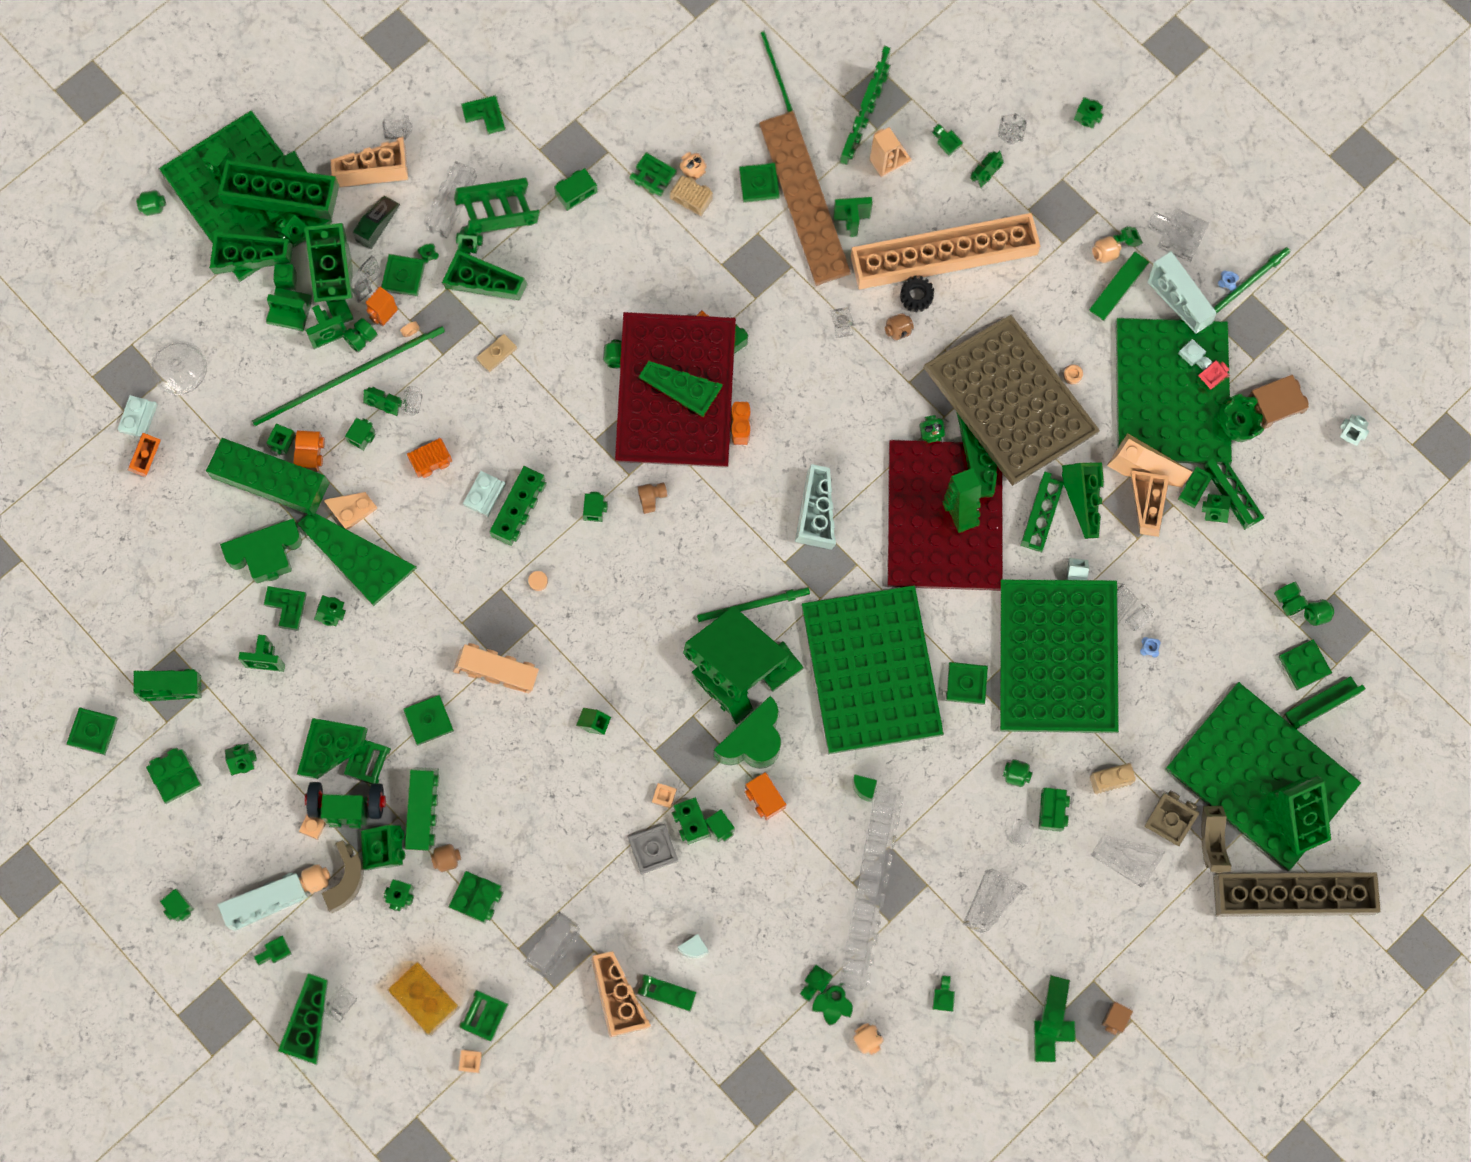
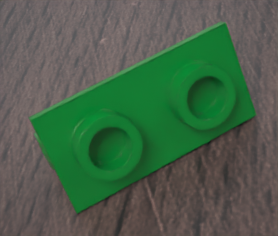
[970,151,1004,188]
[363,387,403,416]

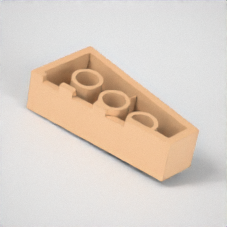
[331,137,408,187]
[453,643,539,694]
[591,951,651,1038]

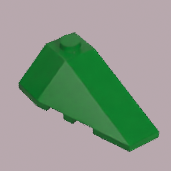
[1062,462,1104,539]

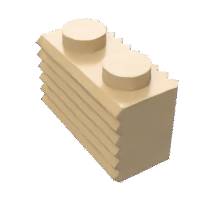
[670,175,713,216]
[1090,763,1136,794]

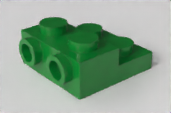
[146,748,202,804]
[361,825,405,870]
[449,871,504,924]

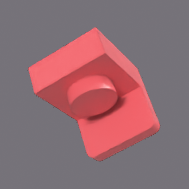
[1199,361,1230,390]

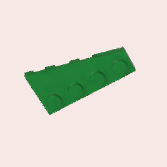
[639,361,723,417]

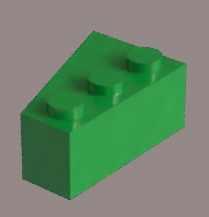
[692,667,753,725]
[134,669,202,702]

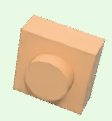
[652,783,677,809]
[299,814,326,840]
[458,1050,482,1073]

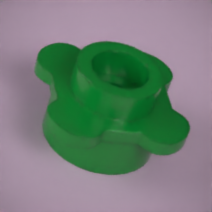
[418,243,439,264]

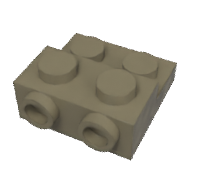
[1144,790,1199,847]

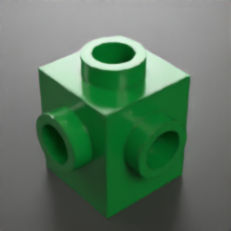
[1074,97,1104,129]
[273,213,307,244]
[456,225,483,254]
[1202,494,1231,523]
[314,595,346,627]
[225,743,257,776]
[383,879,414,912]

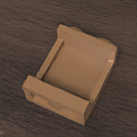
[1248,374,1309,429]

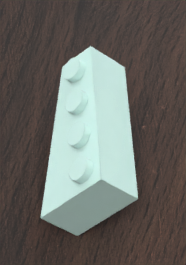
[795,464,836,550]

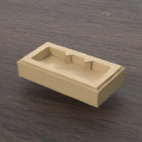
[476,334,517,372]

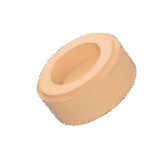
[400,322,420,337]
[1063,365,1083,384]
[528,571,548,591]

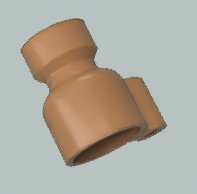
[638,482,667,514]

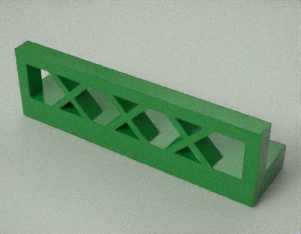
[1204,458,1264,530]
[1020,472,1064,553]
[1285,676,1366,729]

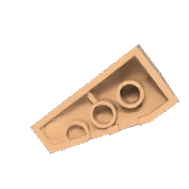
[1107,433,1192,488]

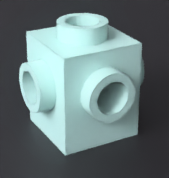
[1340,414,1369,446]

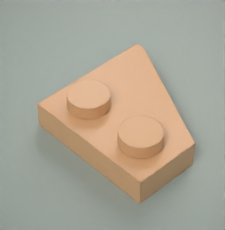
[324,492,377,530]

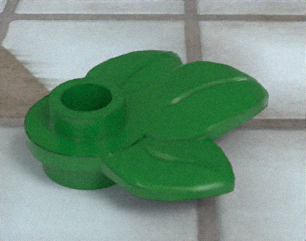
[812,985,853,1026]

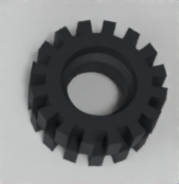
[900,276,934,312]

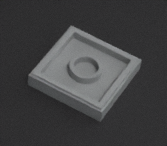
[628,824,678,875]

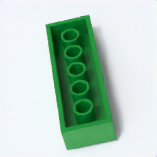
[218,160,339,220]
[206,438,330,516]

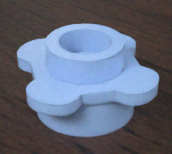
[1218,271,1239,291]
[1140,637,1161,658]

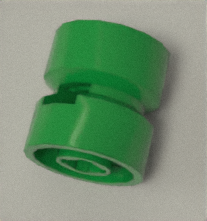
[342,318,378,353]
[1274,581,1309,617]

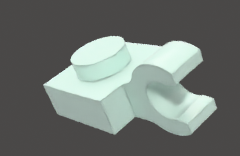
[1178,339,1212,371]

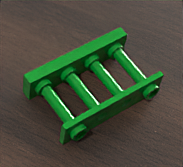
[454,178,540,235]

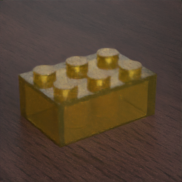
[388,961,461,1036]

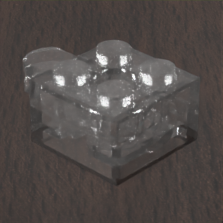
[1148,208,1209,262]

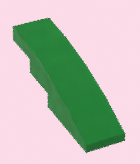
[1089,252,1150,321]

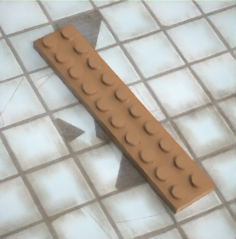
[759,111,851,286]

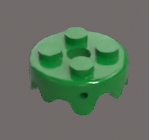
[1219,394,1264,442]

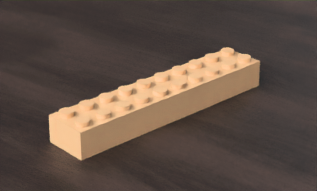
[850,213,1040,290]

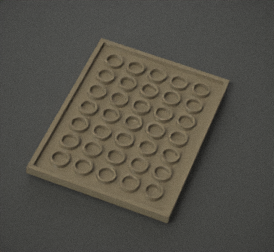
[923,315,1100,486]

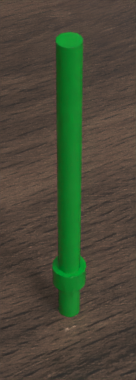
[1213,247,1291,314]
[697,587,810,622]

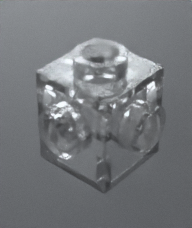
[998,113,1027,144]

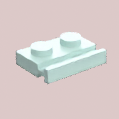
[117,395,158,437]
[463,471,506,517]

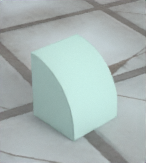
[1066,558,1089,580]
[678,934,709,958]

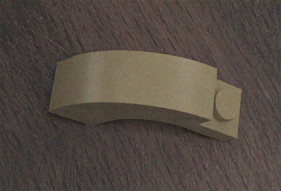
[1201,806,1231,873]
[321,840,364,913]

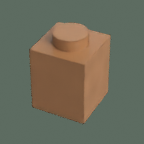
[1101,1002,1133,1035]

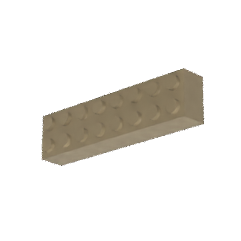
[1213,872,1381,917]

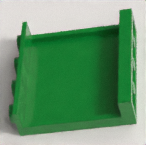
[683,606,790,703]

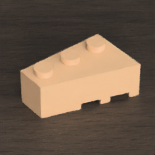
[870,127,911,177]
[1131,470,1169,537]

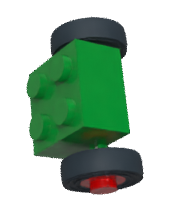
[305,782,386,829]

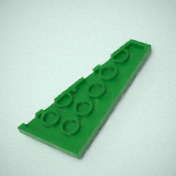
[840,45,891,165]
[957,413,997,498]
[297,514,417,606]

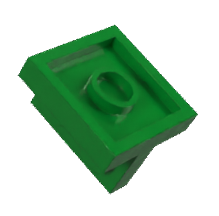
[833,197,873,237]
[266,288,313,331]
[305,305,347,349]
[238,634,285,672]

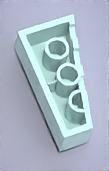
[1148,251,1216,333]
[217,873,309,931]

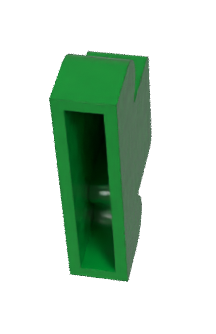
[220,518,302,583]

